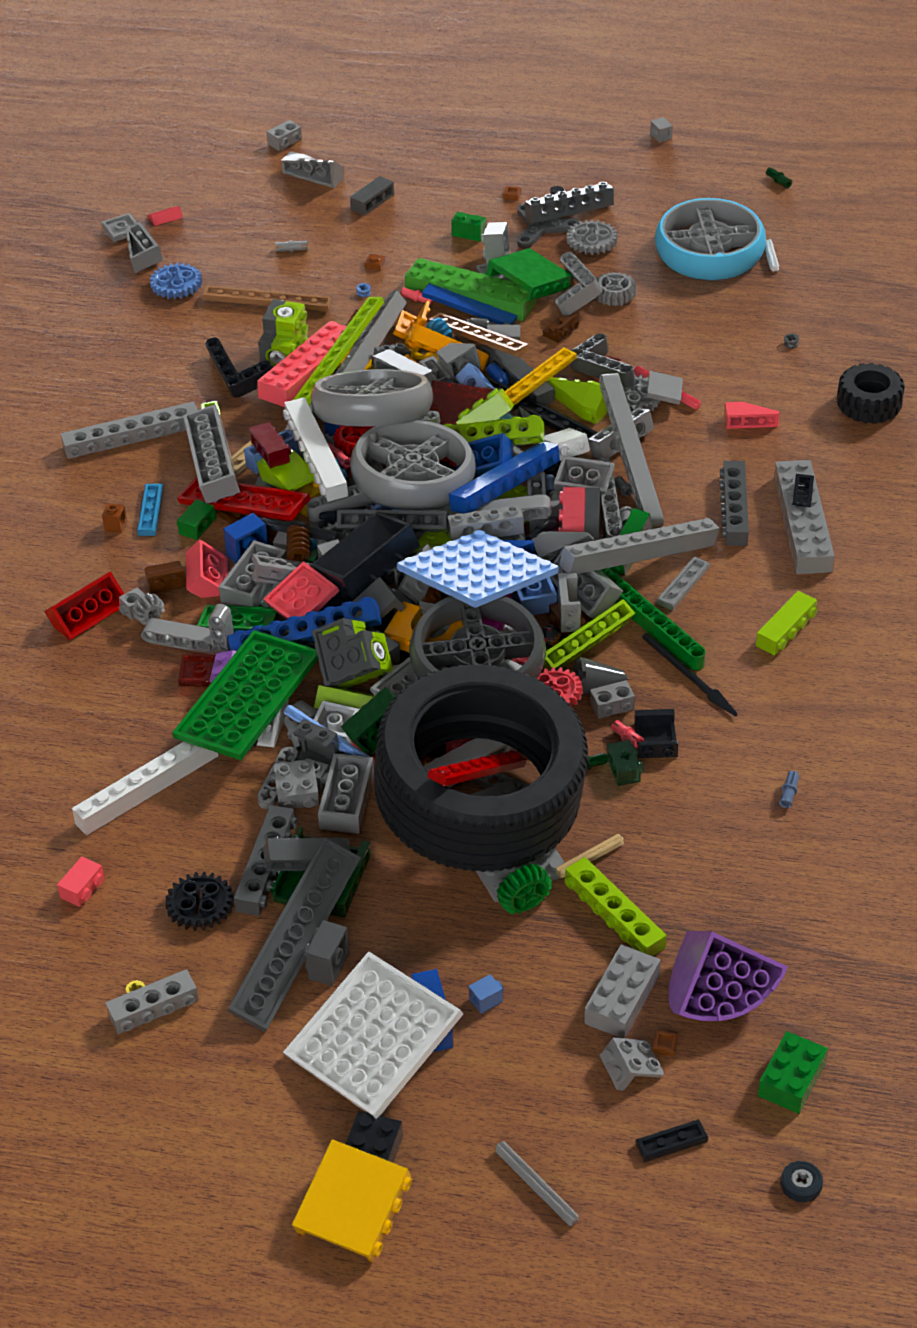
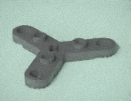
[517,203,579,249]

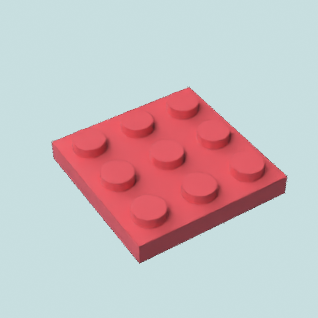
[263,561,340,619]

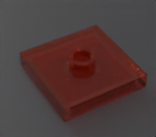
[178,654,216,687]

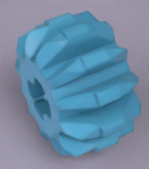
[426,317,453,338]

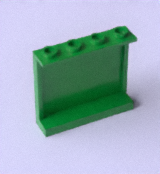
[485,248,572,302]

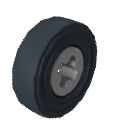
[781,1161,823,1202]

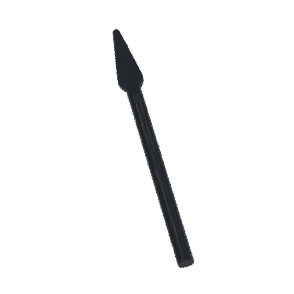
[642,633,738,716]

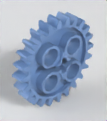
[150,262,202,299]

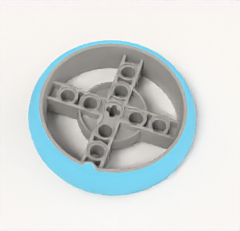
[655,198,766,280]

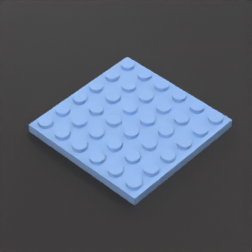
[397,530,558,608]

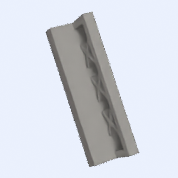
[251,554,312,585]

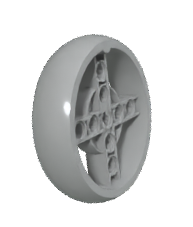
[311,369,433,426]
[350,420,476,510]

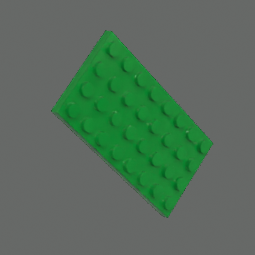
[172,630,319,761]

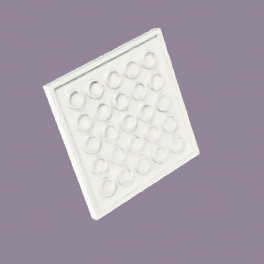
[283,951,463,1119]

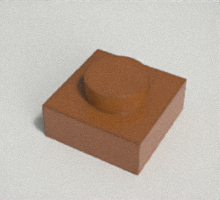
[365,254,385,270]

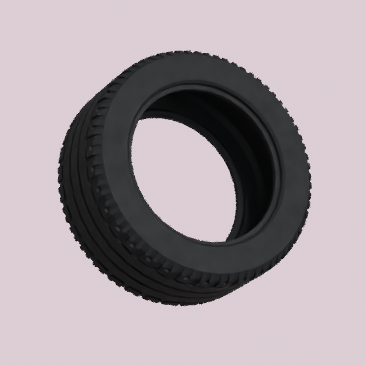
[374,664,588,872]

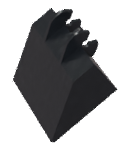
[310,511,420,601]

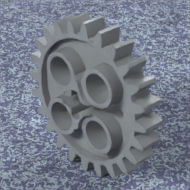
[566,219,618,255]
[623,375,661,412]

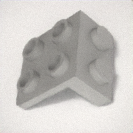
[274,759,319,809]
[599,1038,664,1091]

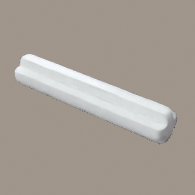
[765,239,779,272]

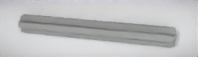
[495,1141,579,1226]

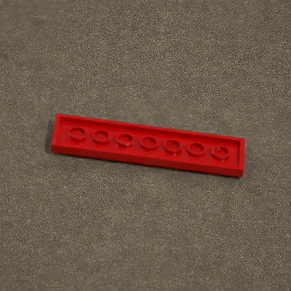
[177,477,311,521]

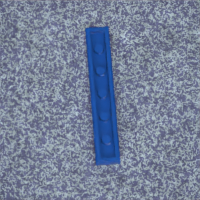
[422,283,517,325]

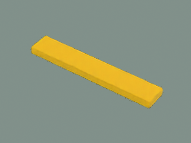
[505,347,577,405]

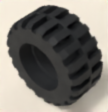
[837,363,905,424]

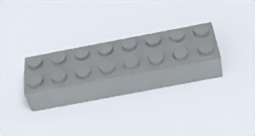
[183,404,240,504]
[774,460,834,574]

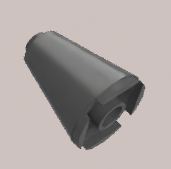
[573,657,627,696]

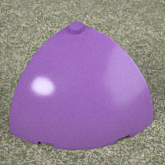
[668,931,788,1021]

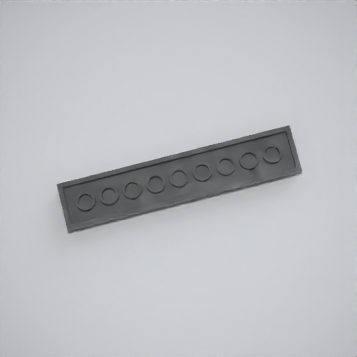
[227,837,361,1032]

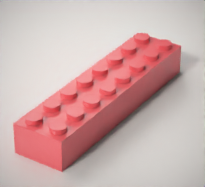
[258,321,358,407]

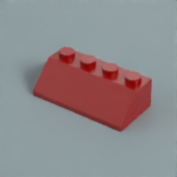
[44,571,124,640]

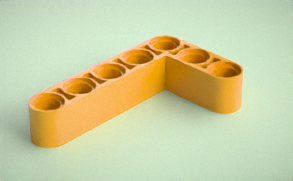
[404,324,489,372]

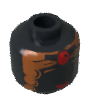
[541,626,562,651]

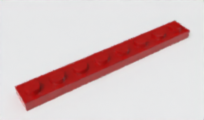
[427,750,527,786]

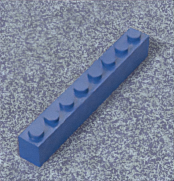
[448,442,560,514]

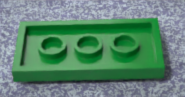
[197,604,279,635]

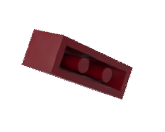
[249,422,291,469]

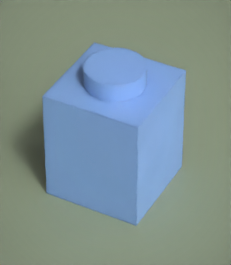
[468,974,504,1014]

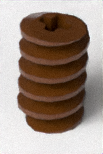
[286,525,310,562]

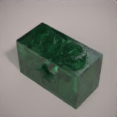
[607,740,644,786]

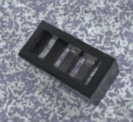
[792,474,814,508]

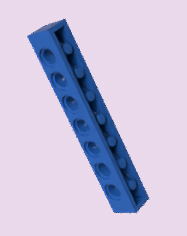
[228,597,382,651]

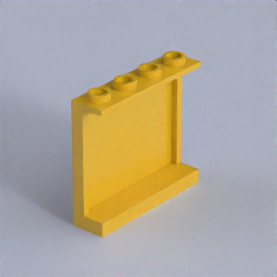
[292,1139,412,1263]

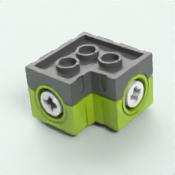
[258,299,309,367]
[312,618,393,689]

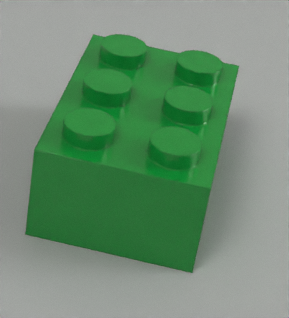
[758,1031,828,1114]

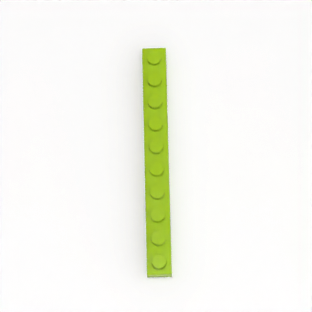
[293,297,384,405]

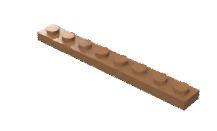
[203,285,332,312]
[428,313,529,357]

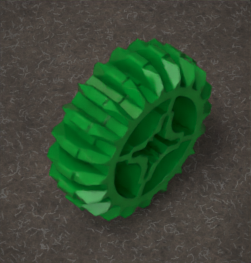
[497,863,552,914]

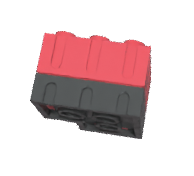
[559,487,600,541]

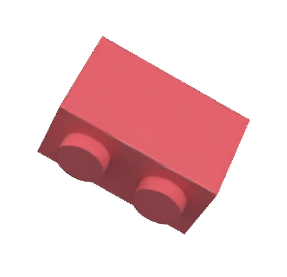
[57,856,105,907]

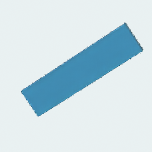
[137,484,163,536]

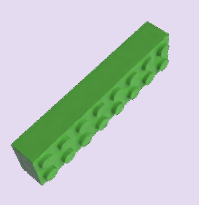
[405,258,536,321]

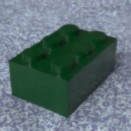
[341,687,395,757]

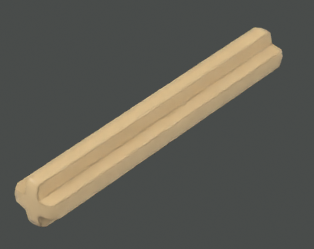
[556,834,624,878]

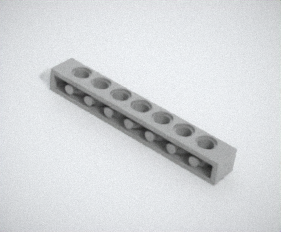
[60,401,198,459]

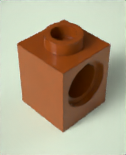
[102,503,127,533]

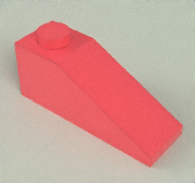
[724,402,779,429]

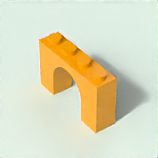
[384,602,463,653]

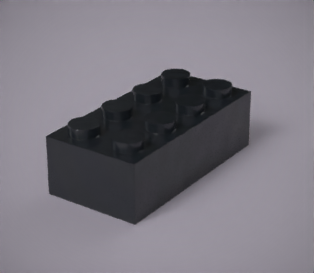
[346,1111,403,1163]

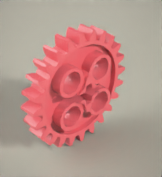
[538,667,583,708]

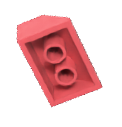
[186,539,228,598]

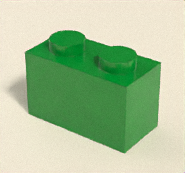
[451,212,486,242]
[177,499,216,540]

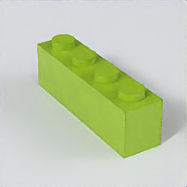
[756,591,818,656]

